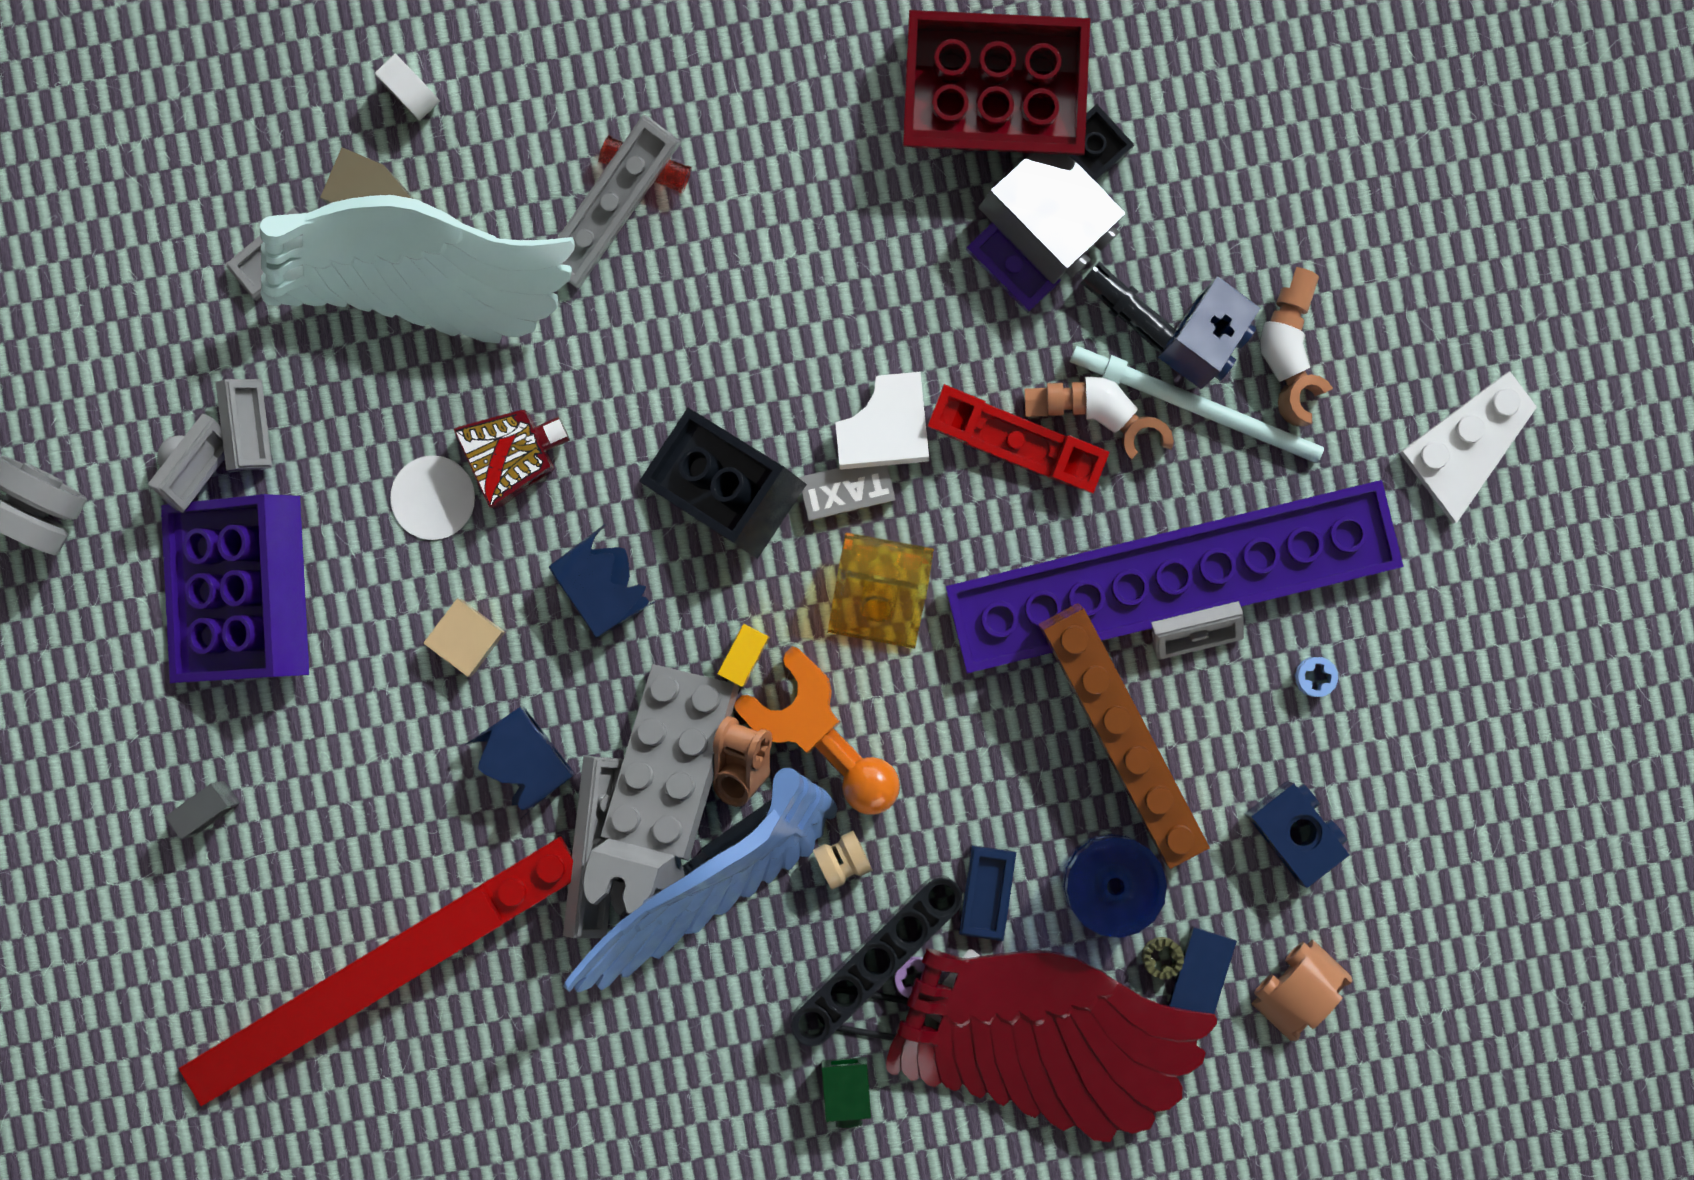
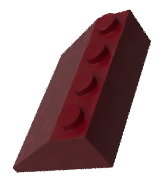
[903,10,1091,155]

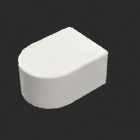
[375,53,440,121]

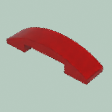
[927,384,1110,494]

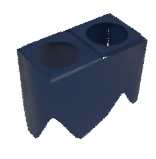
[549,524,656,638]
[464,707,576,819]

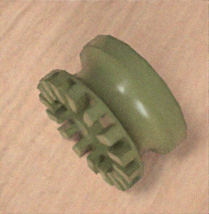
[1141,937,1184,979]

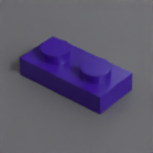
[966,223,1061,313]

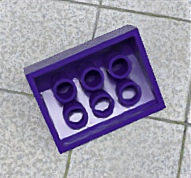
[161,494,310,683]

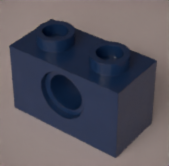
[1244,781,1350,888]

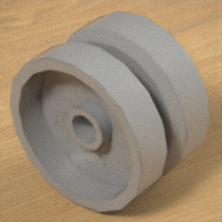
[0,454,87,555]

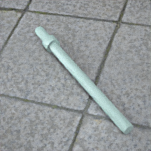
[1070,345,1324,463]

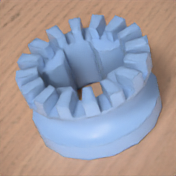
[1294,657,1338,697]

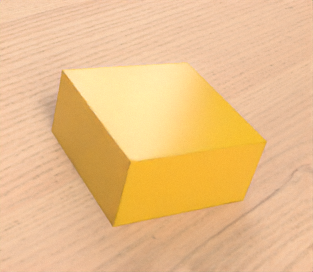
[717,624,770,687]

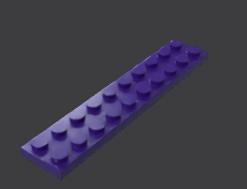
[945,480,1404,674]

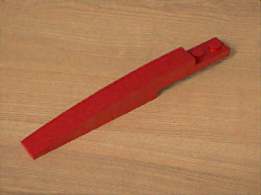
[178,836,573,1107]

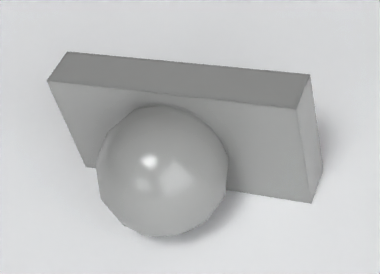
[148,413,225,513]

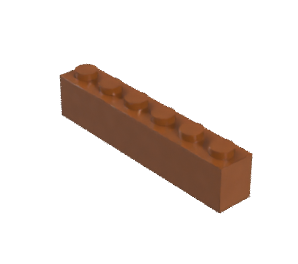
[1038,603,1210,869]

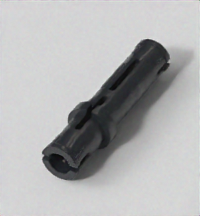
[1080,261,1176,353]

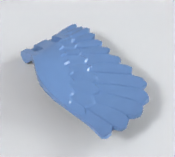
[563,768,837,992]

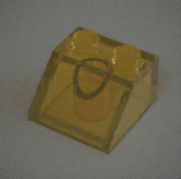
[827,532,934,649]

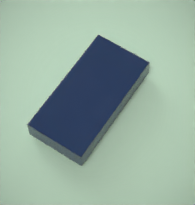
[959,845,1017,941]
[1168,926,1237,1014]

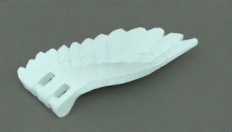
[260,195,575,343]

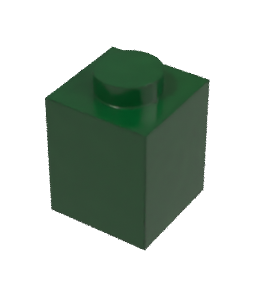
[822,1057,871,1128]

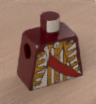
[454,410,570,509]

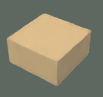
[424,598,505,677]

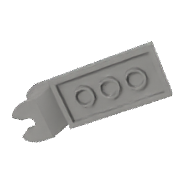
[583,664,740,916]

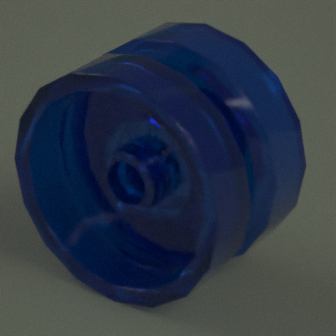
[1061,833,1167,938]

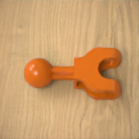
[734,646,900,815]

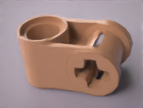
[713,716,773,807]

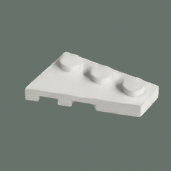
[1399,371,1537,524]

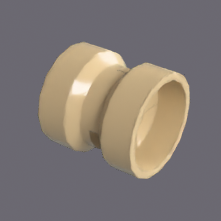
[813,830,873,890]

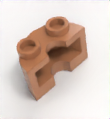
[1251,939,1353,1041]

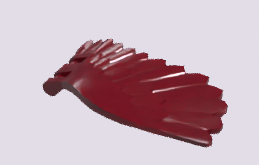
[886,948,1217,1142]

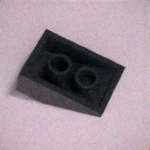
[639,407,807,559]

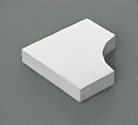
[835,372,929,470]

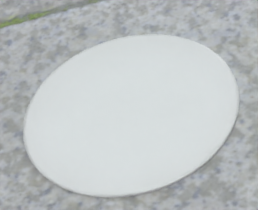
[390,455,475,540]

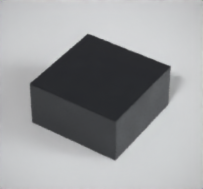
[1069,104,1135,182]

